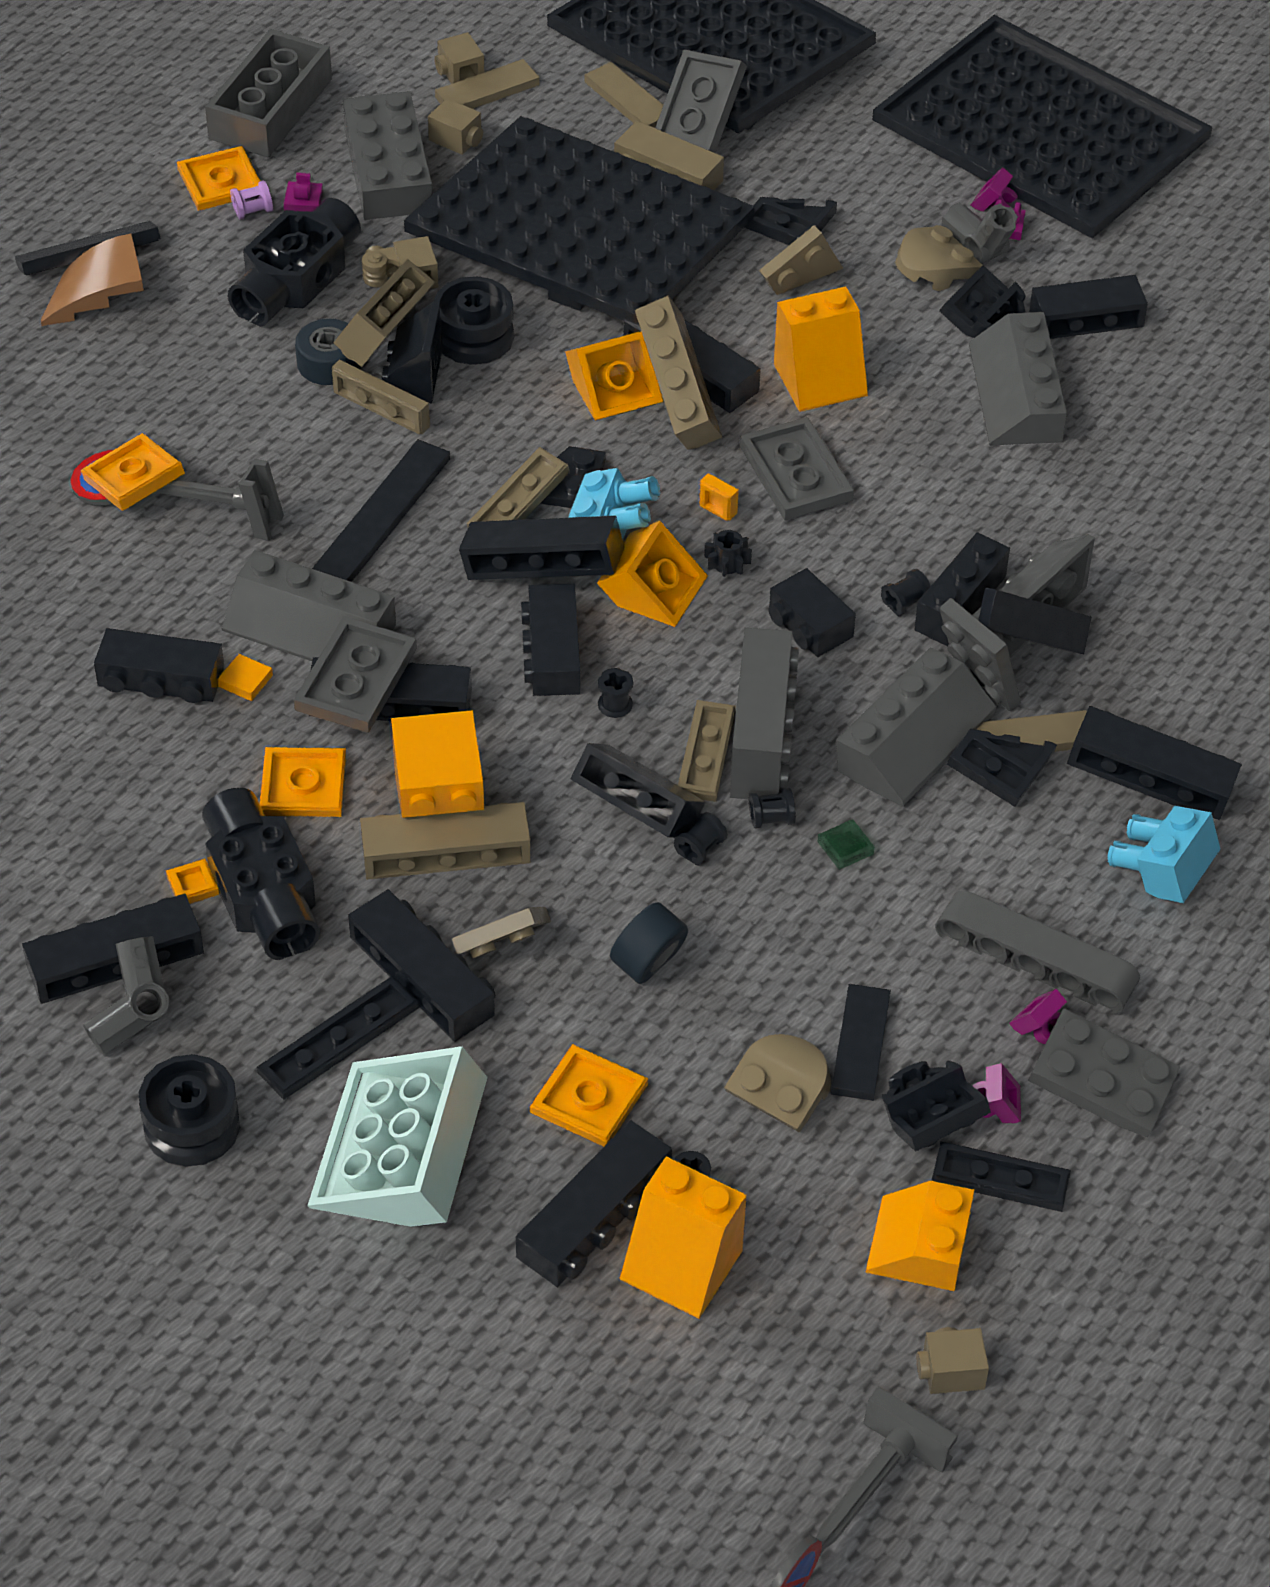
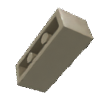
[614,121,724,190]

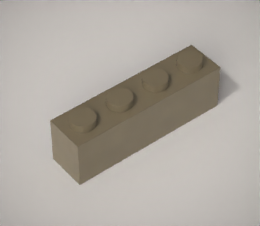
[333,259,435,367]
[635,296,722,450]
[360,802,531,880]

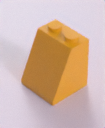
[774,286,868,412]
[391,710,484,818]
[620,1156,747,1319]

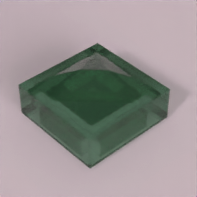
[817,819,875,870]

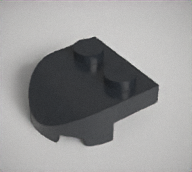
[939,265,1027,338]
[882,1060,991,1152]

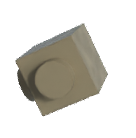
[434,32,484,84]
[428,98,483,155]
[916,1327,989,1394]

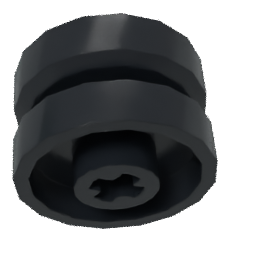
[434,276,514,365]
[138,1054,240,1167]

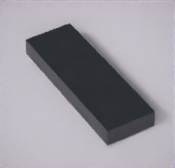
[831,984,891,1101]
[932,1141,1071,1212]

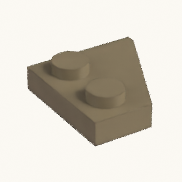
[759,225,843,295]
[451,907,551,958]

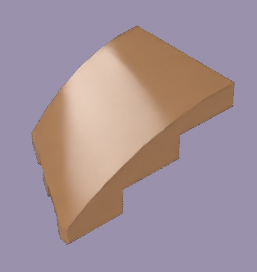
[41,234,144,326]

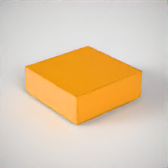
[699,473,739,521]
[217,654,273,701]
[166,859,219,904]

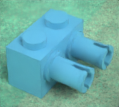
[568,468,660,539]
[1108,806,1220,903]

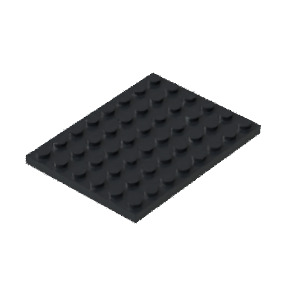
[547,0,876,134]
[872,15,1212,239]
[404,116,755,326]

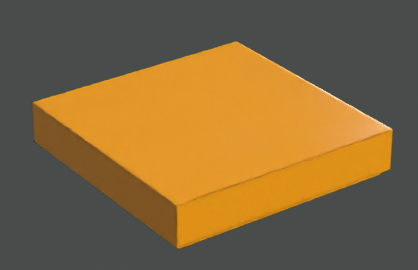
[177,146,260,211]
[81,433,185,511]
[260,747,346,817]
[530,1044,648,1147]

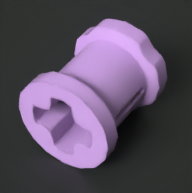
[230,181,273,220]

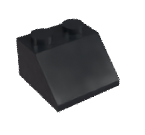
[382,302,442,404]

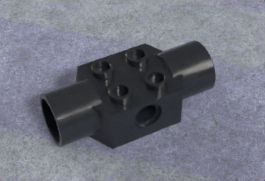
[228,198,361,327]
[202,788,320,960]

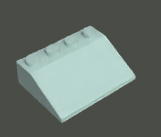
[308,1046,488,1227]

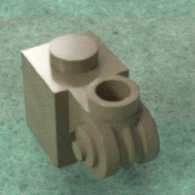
[362,236,438,289]

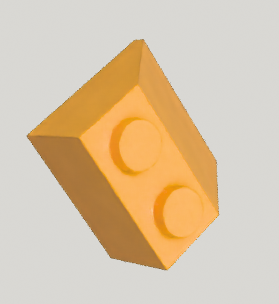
[565,331,663,420]
[597,521,708,627]
[866,1181,974,1291]

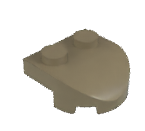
[895,225,982,291]
[724,1034,831,1132]

